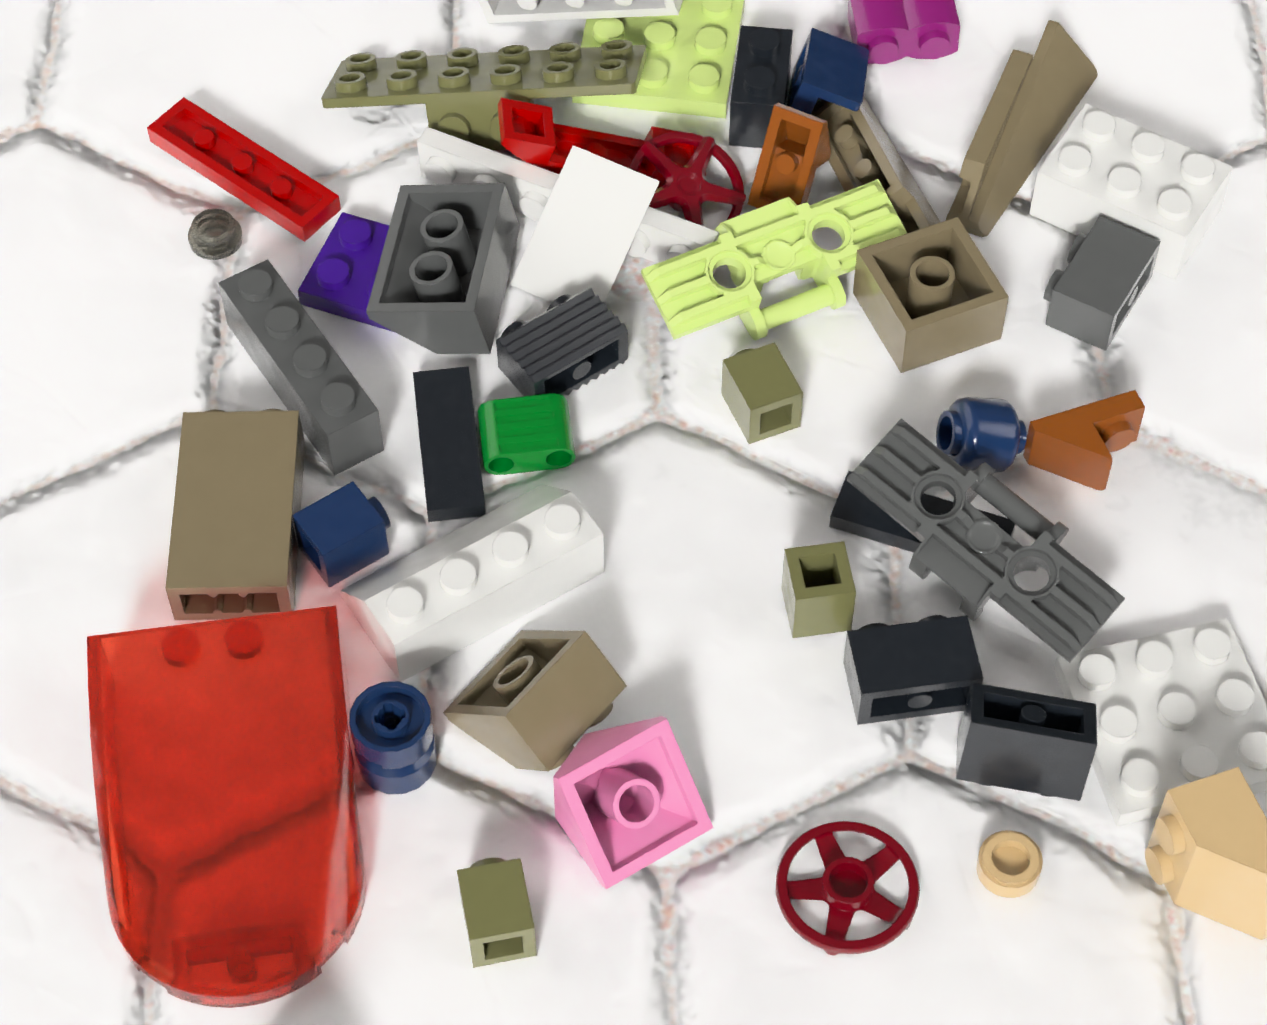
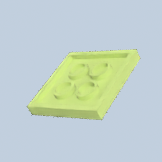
[572,0,745,119]

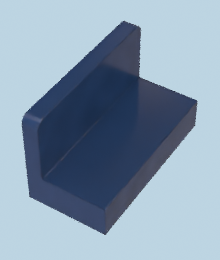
[786,27,869,115]

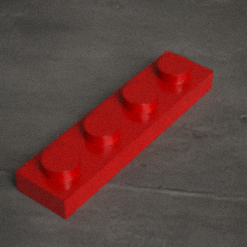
[147,97,341,242]

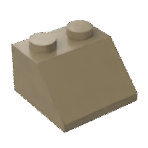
[443,630,627,772]

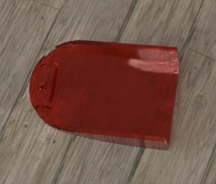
[87,605,367,1008]

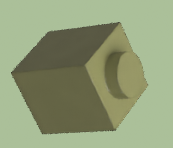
[721,342,803,444]
[781,541,856,638]
[457,857,537,968]

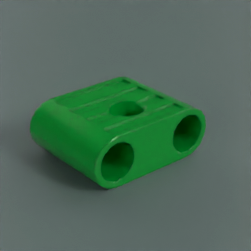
[477,394,576,475]

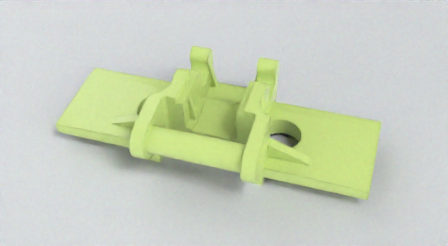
[641,179,907,341]

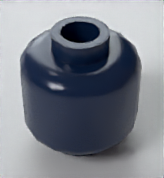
[936,397,1027,473]

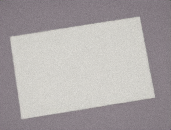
[510,145,660,302]

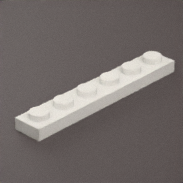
[417,127,719,275]

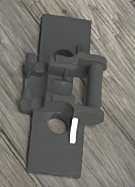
[847,418,1125,663]

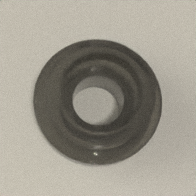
[188,209,243,260]

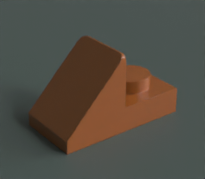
[747,103,831,208]
[1023,390,1145,491]

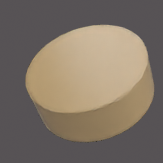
[976,830,1043,898]

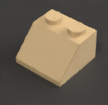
[1145,767,1267,940]

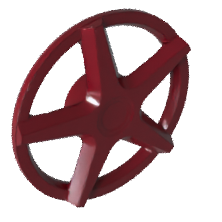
[629,132,746,226]
[775,821,920,956]

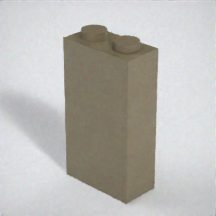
[165,408,305,620]

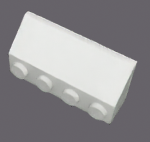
[340,484,605,682]

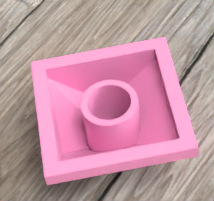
[553,716,714,889]

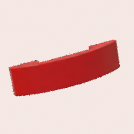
[498,97,706,188]

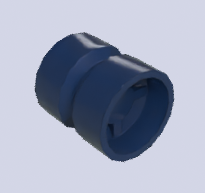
[349,681,437,794]

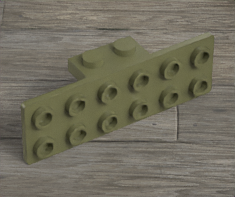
[321,40,647,150]

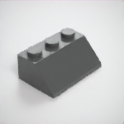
[366,183,520,354]

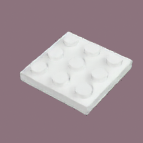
[1054,619,1267,826]

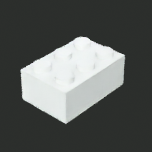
[1029,103,1233,280]

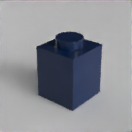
[292,481,391,588]

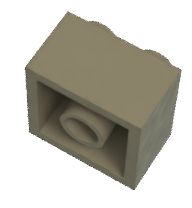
[853,217,1009,373]

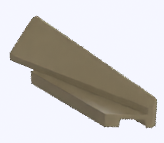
[945,20,1098,237]
[811,96,941,233]

